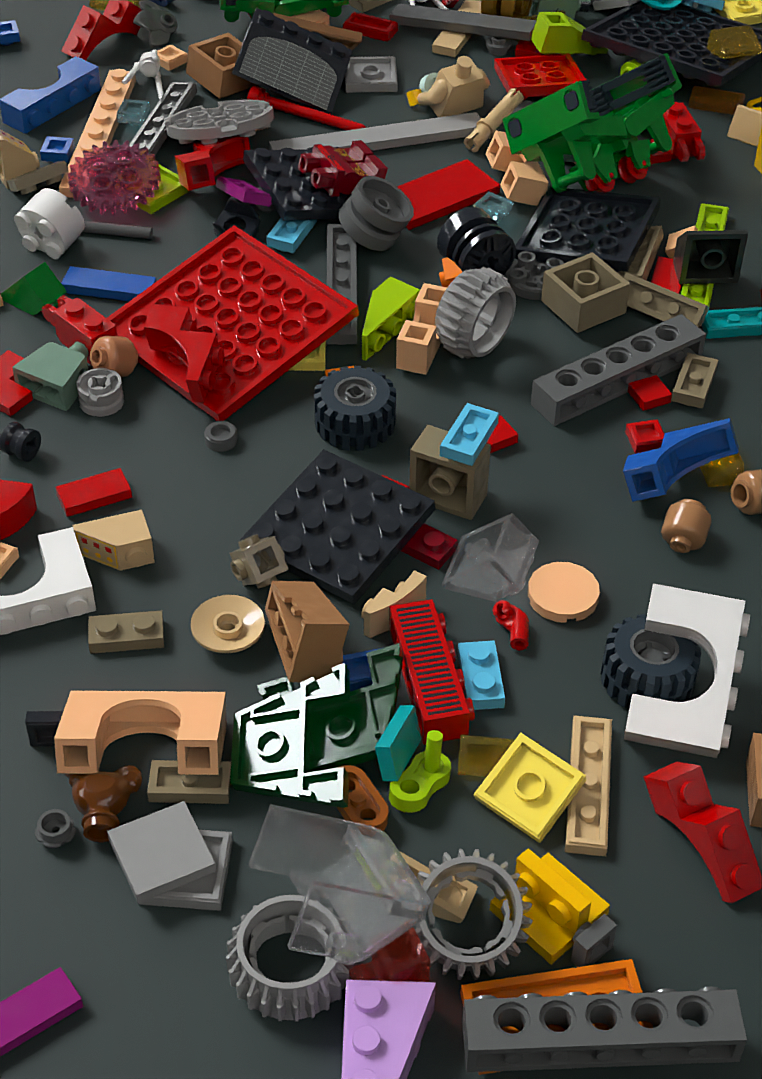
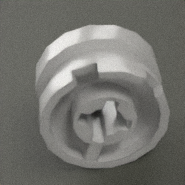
[76,368,124,417]

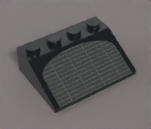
[232,8,352,114]

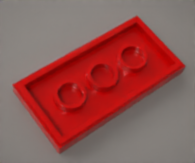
[397,159,500,230]

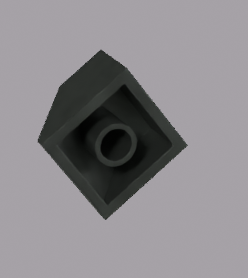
[673,230,748,284]

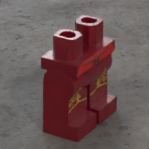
[298,140,388,196]

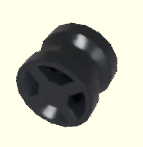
[0,422,41,462]

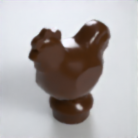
[65,765,143,842]

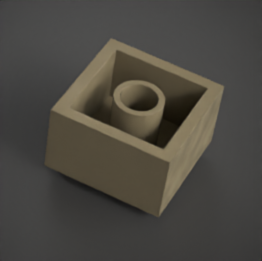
[541,252,630,333]
[409,425,491,520]

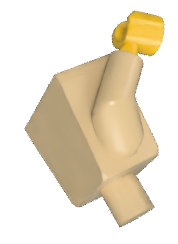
[406,56,490,117]

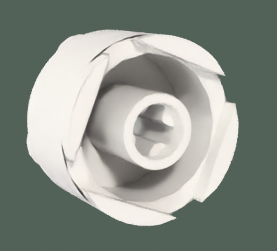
[14,188,85,259]

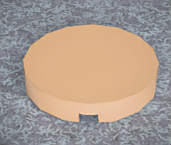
[528,562,600,623]

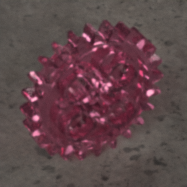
[68,140,161,215]

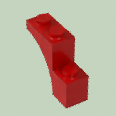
[61,0,142,60]
[175,135,250,191]
[144,304,224,403]
[644,762,762,904]

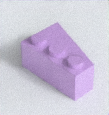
[341,980,436,1079]

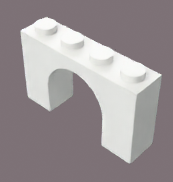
[0,527,96,635]
[624,584,750,758]

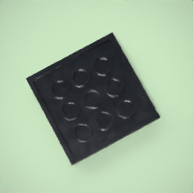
[243,147,352,221]
[515,187,660,272]
[240,449,436,605]

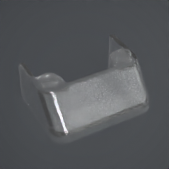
[249,804,431,965]

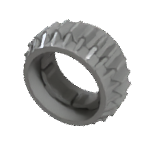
[435,267,516,359]
[405,849,532,980]
[226,895,354,1021]

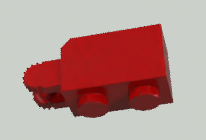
[663,102,706,162]
[41,295,118,366]

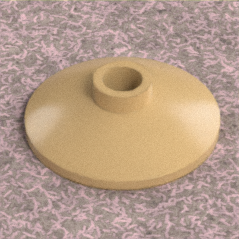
[191,595,265,653]

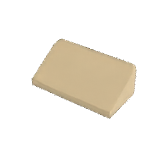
[728,104,762,147]

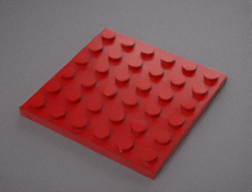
[107,225,359,421]

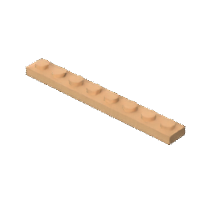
[59,69,136,199]

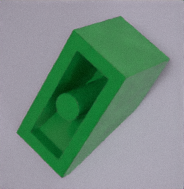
[0,262,67,316]

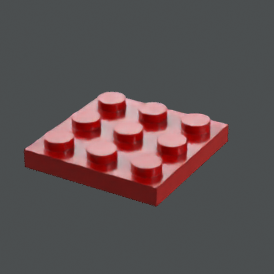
[494,53,586,100]

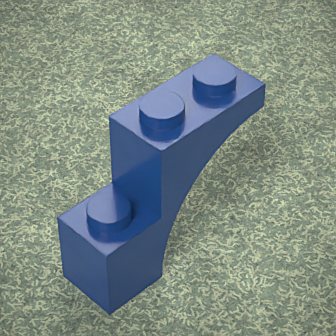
[623,418,739,502]

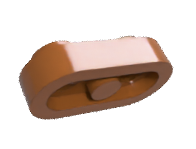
[336,765,388,837]

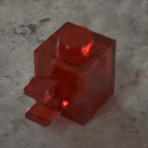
[349,923,430,982]

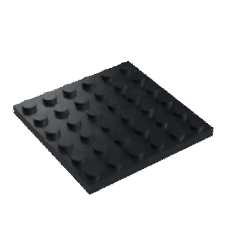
[581,0,762,87]

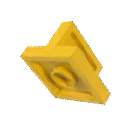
[490,848,610,965]

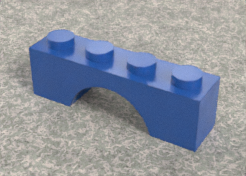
[0,56,101,134]

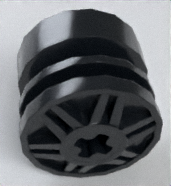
[437,207,516,275]

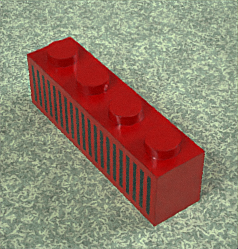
[389,599,475,745]

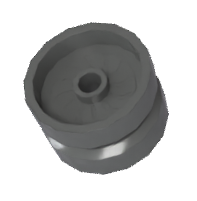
[339,176,414,251]

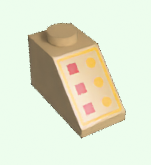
[0,129,40,189]
[72,510,155,571]

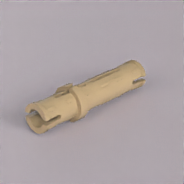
[464,88,524,152]

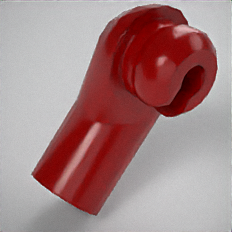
[492,600,529,650]

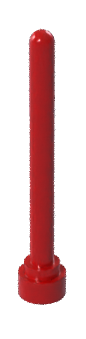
[247,86,366,131]

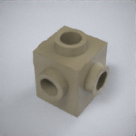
[229,534,288,589]

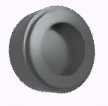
[204,421,238,452]

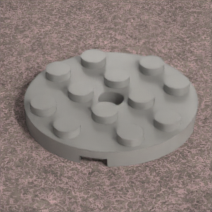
[165,100,274,144]

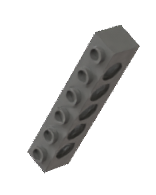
[531,314,706,426]
[462,987,747,1072]

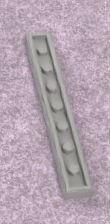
[269,112,480,151]

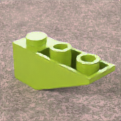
[531,12,608,55]
[362,276,420,361]

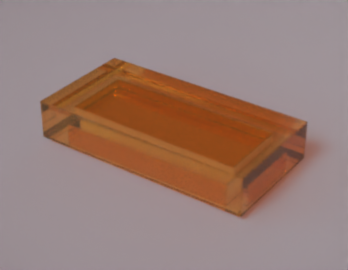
[688,86,745,115]

